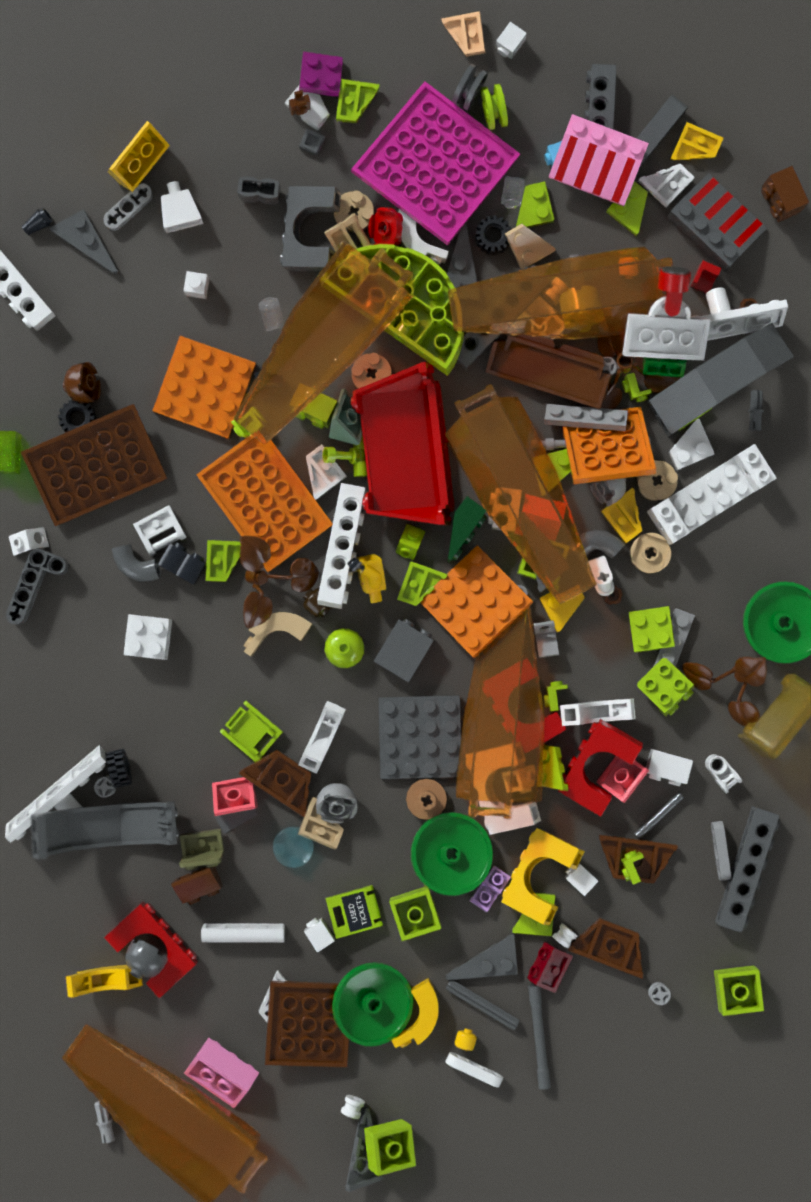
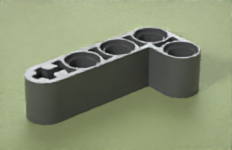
[6,549,69,625]

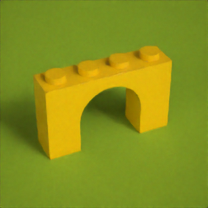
[502,828,585,926]

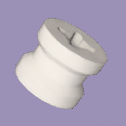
[552,923,578,949]
[341,1095,365,1119]

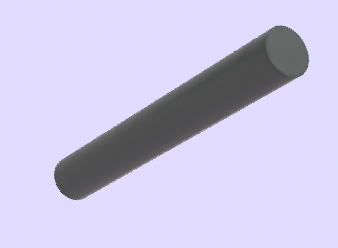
[634,792,684,839]

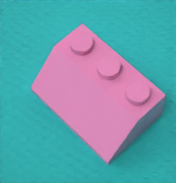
[184,1038,259,1108]

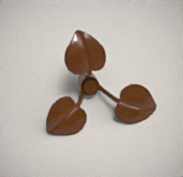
[590,321,680,409]
[240,536,319,629]
[682,657,767,728]

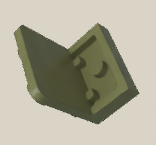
[179,829,224,870]

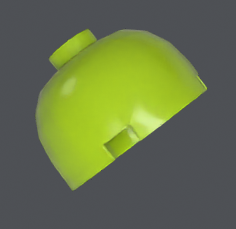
[324,628,365,668]

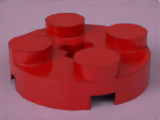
[368,207,403,246]

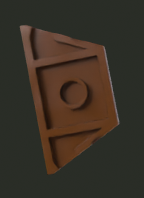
[239,750,311,817]
[599,834,678,884]
[568,918,643,979]

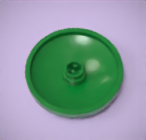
[743,582,811,663]
[411,813,493,896]
[333,962,413,1046]

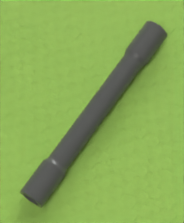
[528,984,551,1090]

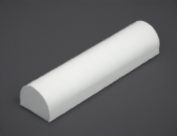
[201,923,285,943]

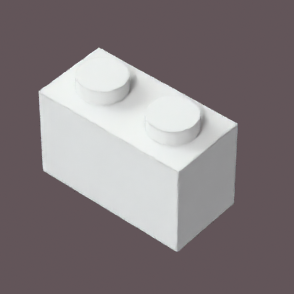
[646,749,693,786]

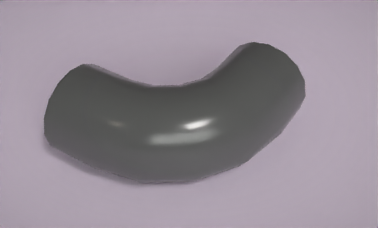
[569,530,625,560]
[112,544,161,582]

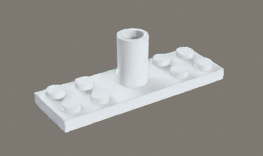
[691,288,788,341]
[5,745,106,843]

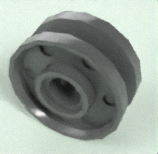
[452,64,488,111]

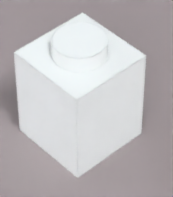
[495,22,527,59]
[184,271,209,299]
[565,863,598,896]
[304,918,335,952]

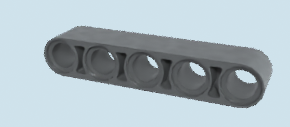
[636,94,688,168]

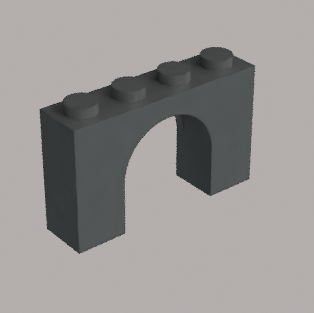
[280,186,341,272]

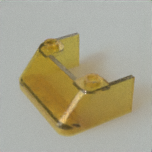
[737,673,811,759]

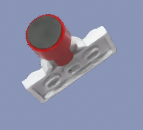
[623,266,710,361]

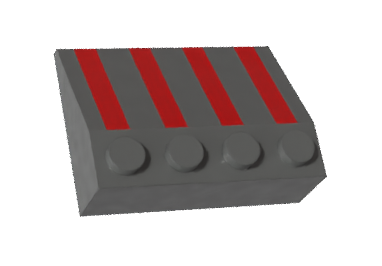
[667,174,767,272]

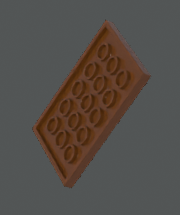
[21,404,167,526]

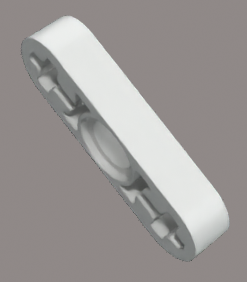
[445,1052,504,1088]

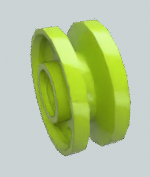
[481,84,508,130]

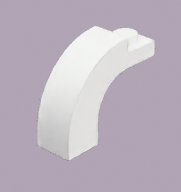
[398,209,449,264]
[560,698,636,726]
[299,701,346,774]

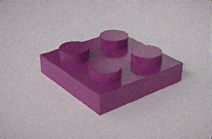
[299,51,343,97]

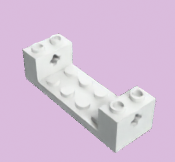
[647,444,777,545]

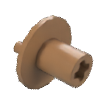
[406,779,447,820]

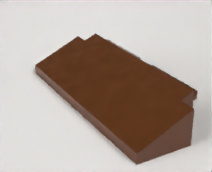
[485,329,612,409]

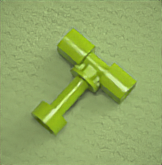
[322,435,367,477]

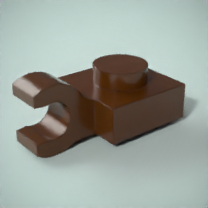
[289,90,311,116]

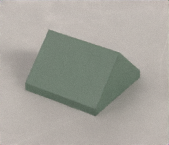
[329,388,363,445]

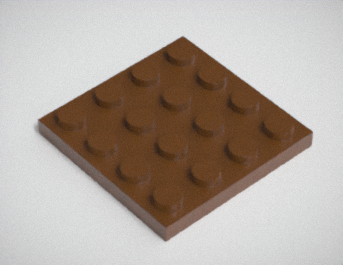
[265,981,349,1067]

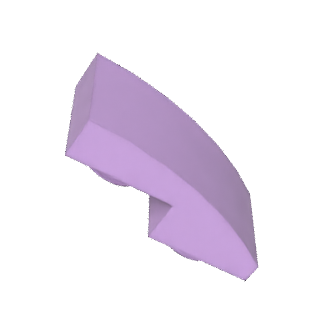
[469,865,511,912]

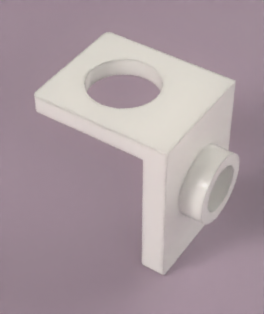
[9,527,49,556]

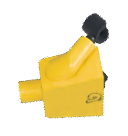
[343,554,386,603]

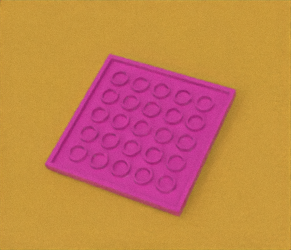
[351,81,520,245]

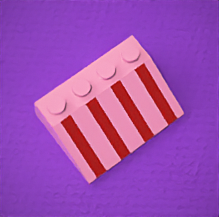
[548,114,649,206]

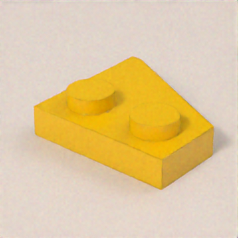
[670,122,724,161]

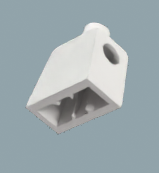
[161,181,203,233]

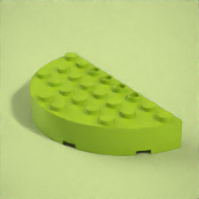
[317,244,464,376]

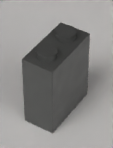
[374,618,434,682]

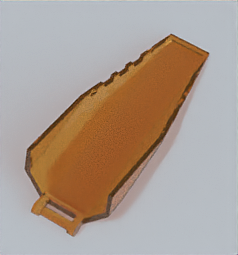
[234,241,413,445]
[448,247,673,340]
[445,384,597,604]
[456,595,545,819]
[62,1024,268,1202]

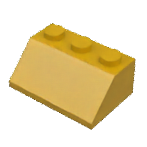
[108,121,170,192]

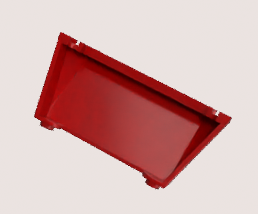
[351,362,455,526]

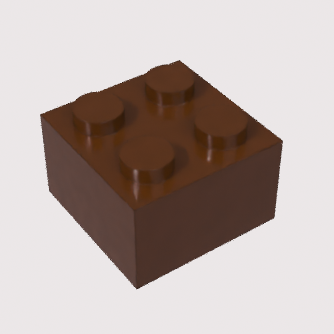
[761,166,809,223]

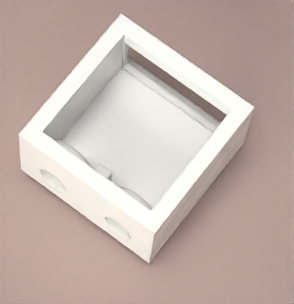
[124,614,172,660]

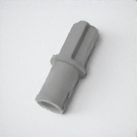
[94,1100,115,1143]

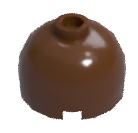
[63,362,101,403]

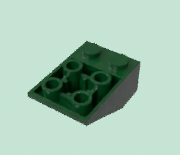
[447,496,487,563]

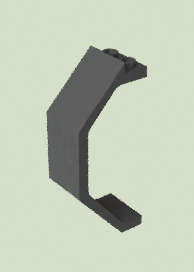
[647,323,794,437]
[31,801,179,859]

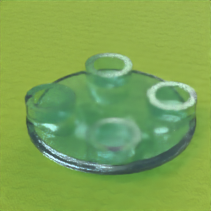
[273,826,314,868]

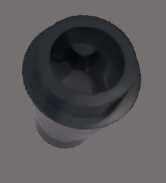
[22,208,53,236]

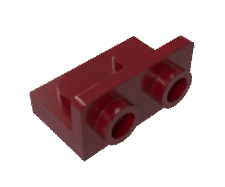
[527,942,573,993]

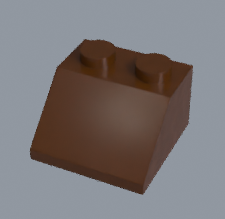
[171,867,223,905]

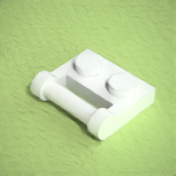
[133,505,187,556]

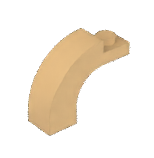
[244,612,313,656]

